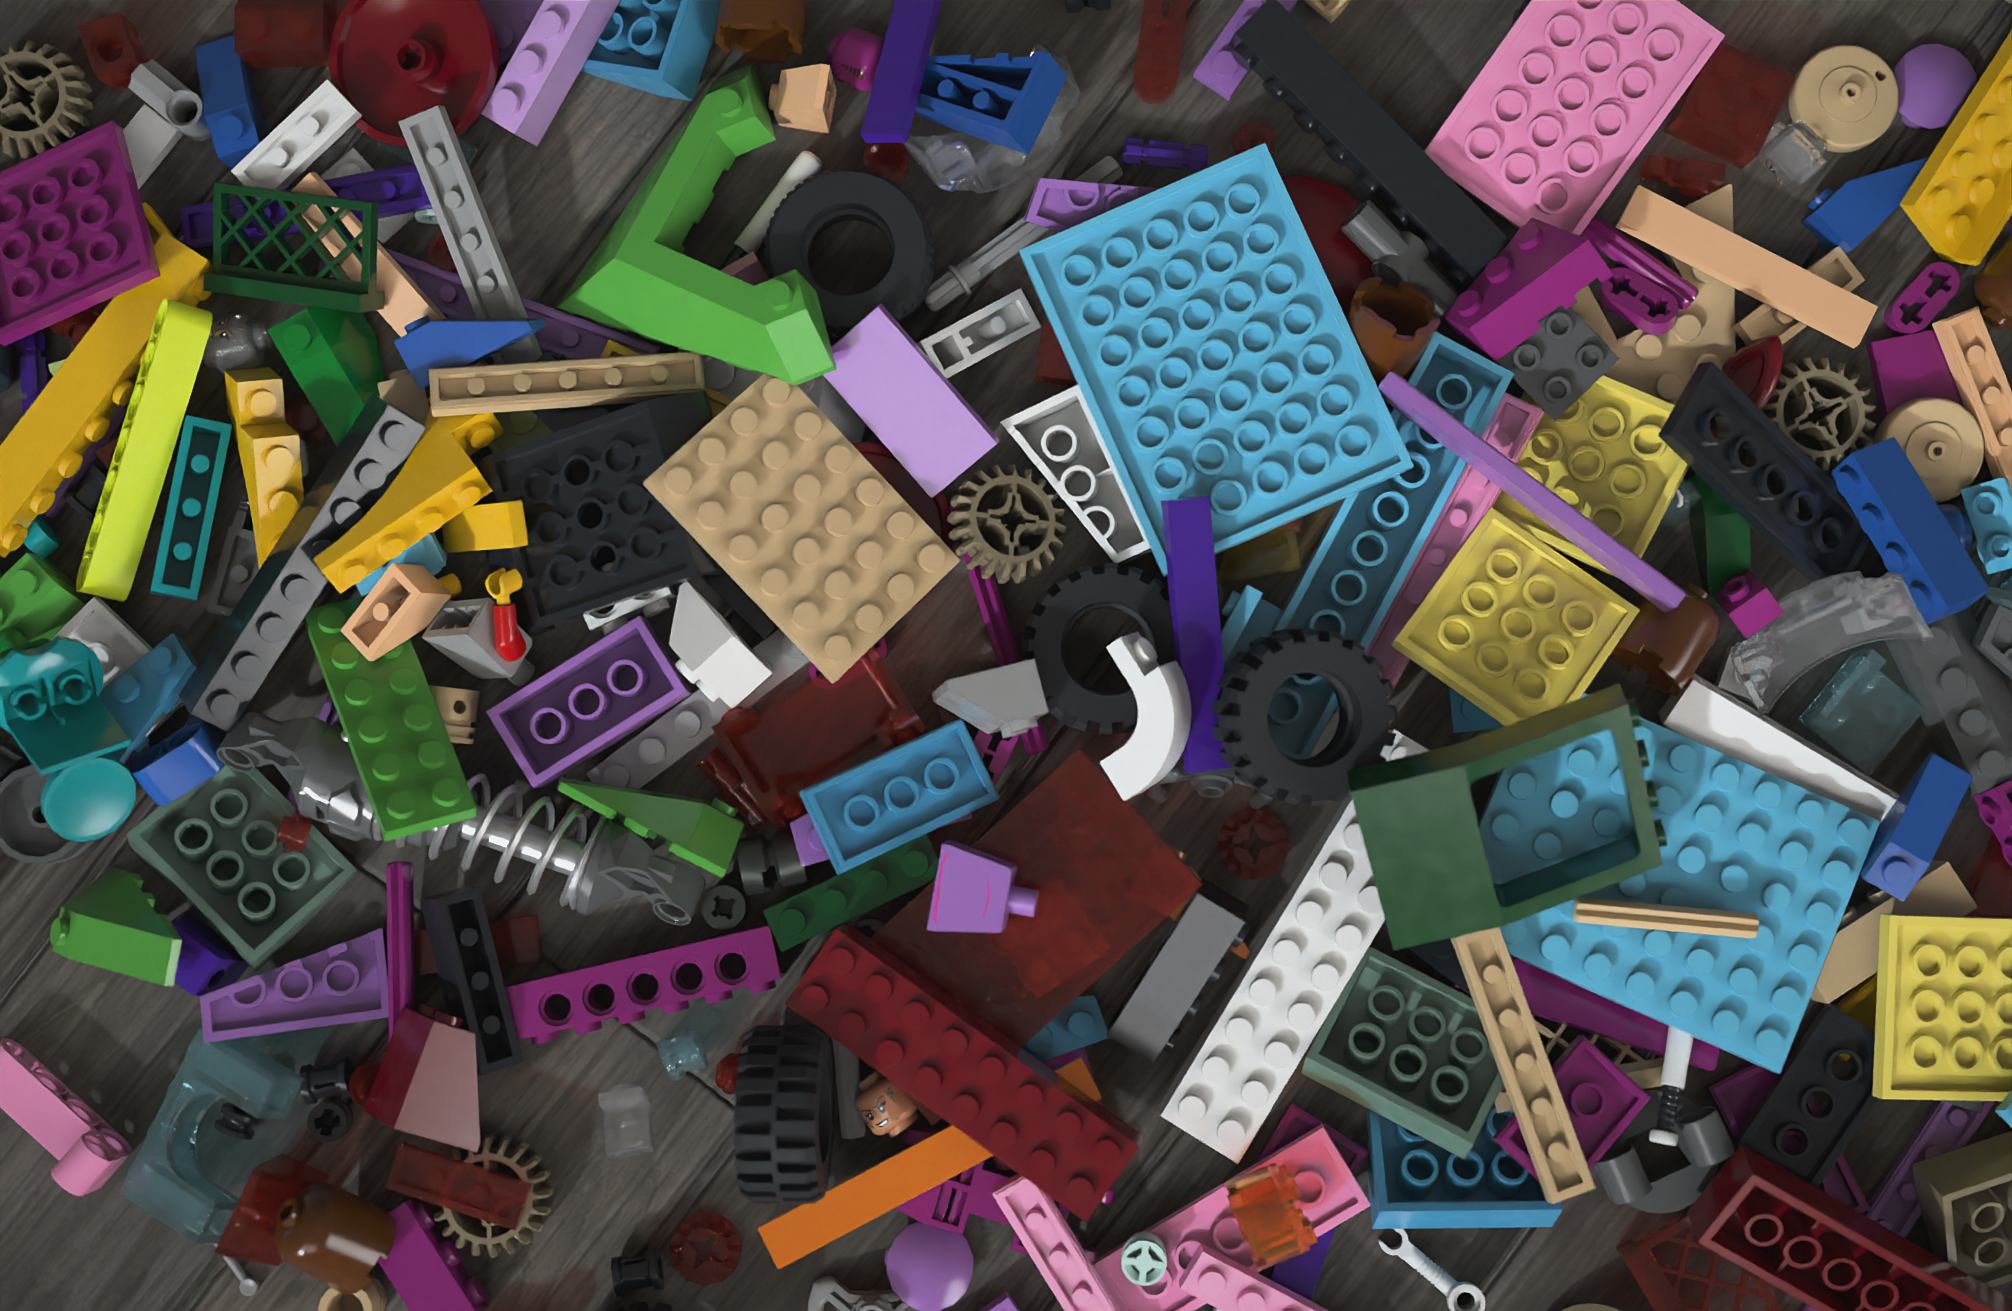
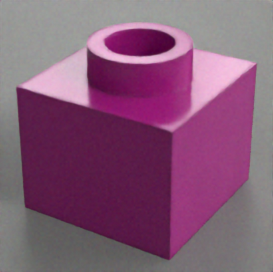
[1712,570,1784,639]

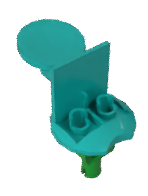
[0,626,136,842]

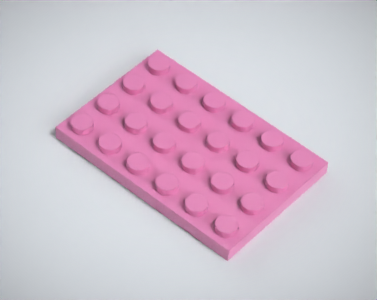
[1424,0,1725,236]

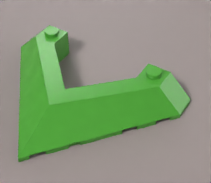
[556,63,837,385]

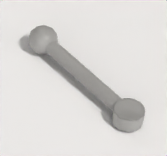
[196,1215,260,1296]

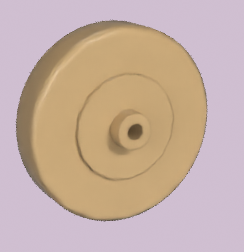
[1788,44,1899,153]
[1873,398,1984,504]

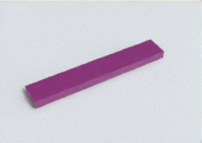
[1452,958,1720,1071]

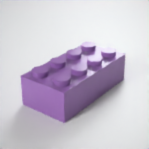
[486,616,693,788]

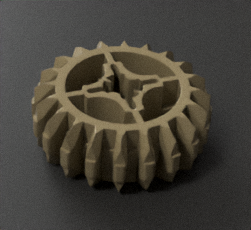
[0,40,94,160]
[1762,357,1876,474]
[947,464,1067,584]
[430,1133,554,1258]

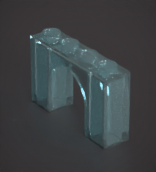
[119,1028,304,1244]

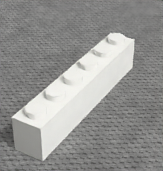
[1658,674,1900,825]

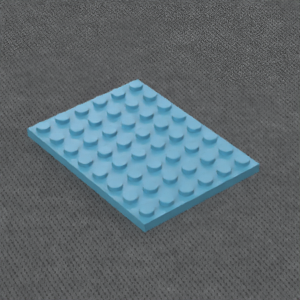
[1019,143,1414,577]
[1478,693,1880,1073]

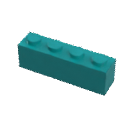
[150,415,232,602]

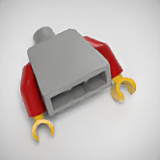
[421,568,535,687]

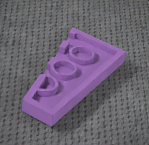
[1024,177,1160,233]
[200,928,389,1043]

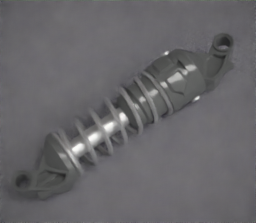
[216,712,706,925]

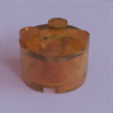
[1223,1163,1318,1271]

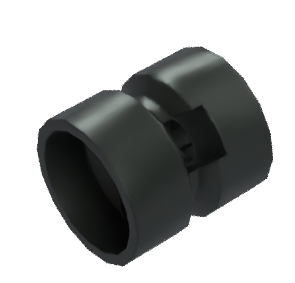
[737,829,810,896]

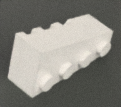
[1001,385,1152,567]

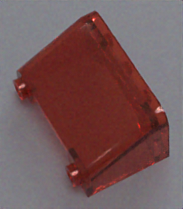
[712,645,930,831]

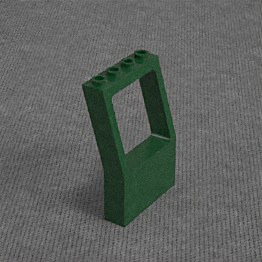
[1347,684,1667,950]

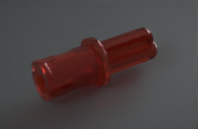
[696,746,773,827]

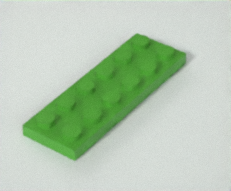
[303,596,477,842]

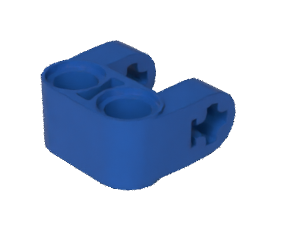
[128,714,227,806]

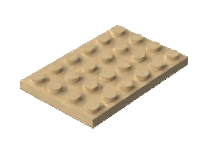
[643,373,961,684]

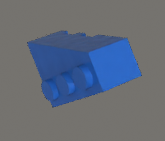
[915,51,1068,155]

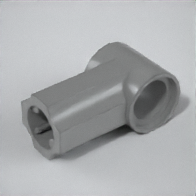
[128,59,211,141]

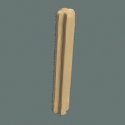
[1573,897,1759,938]

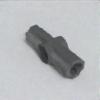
[1340,199,1459,319]

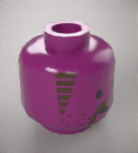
[827,26,885,92]

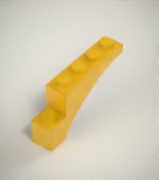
[224,367,304,569]
[313,397,505,594]

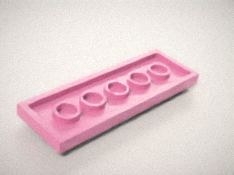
[1092,1124,1371,1311]

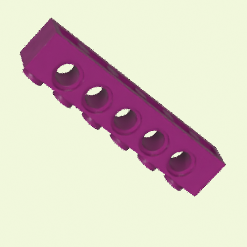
[506,924,785,1045]

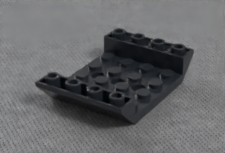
[475,390,726,637]

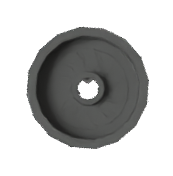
[0,765,104,864]

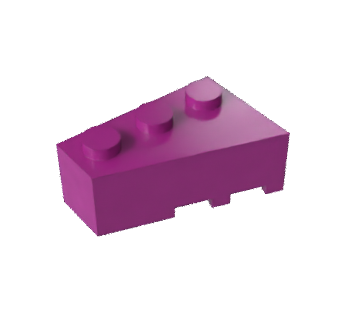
[1443,217,1613,362]

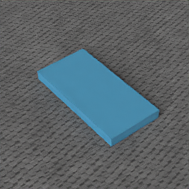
[799,718,1000,875]

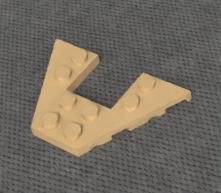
[1570,183,1736,405]

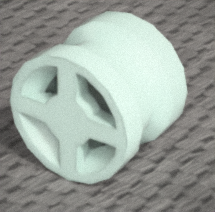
[1121,1231,1167,1286]

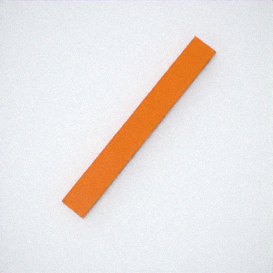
[757,1056,1102,1270]

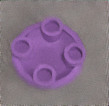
[1891,43,1977,129]
[884,1221,973,1311]

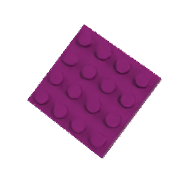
[0,120,161,346]

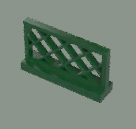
[204,182,384,313]

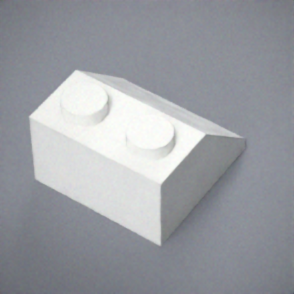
[669,581,772,709]

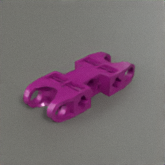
[895,1126,1115,1264]

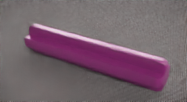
[1582,217,1699,310]

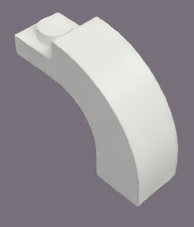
[1100,632,1191,801]

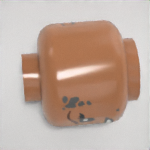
[854,1070,920,1138]

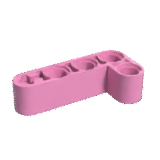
[0,1038,133,1196]

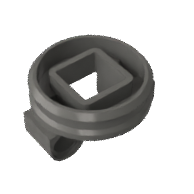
[1594,1088,1735,1213]

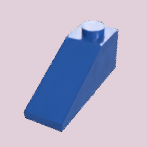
[194,34,269,169]
[1801,157,1929,254]
[393,316,547,390]
[1860,751,1973,902]

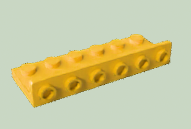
[1899,30,2012,266]

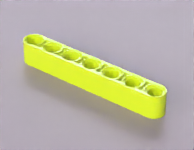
[76,298,212,602]

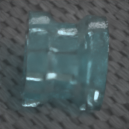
[657,1026,709,1082]

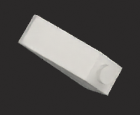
[917,288,1041,379]

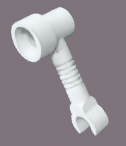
[1378,1229,1485,1311]

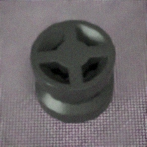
[702,884,750,930]

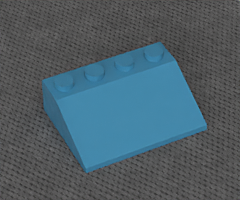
[580,0,721,101]
[1366,1102,1563,1229]

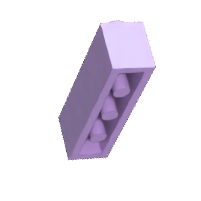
[481,0,620,146]

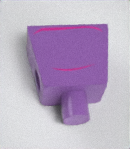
[927,840,1039,933]

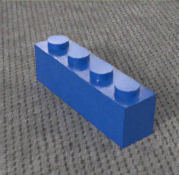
[1830,437,1990,626]

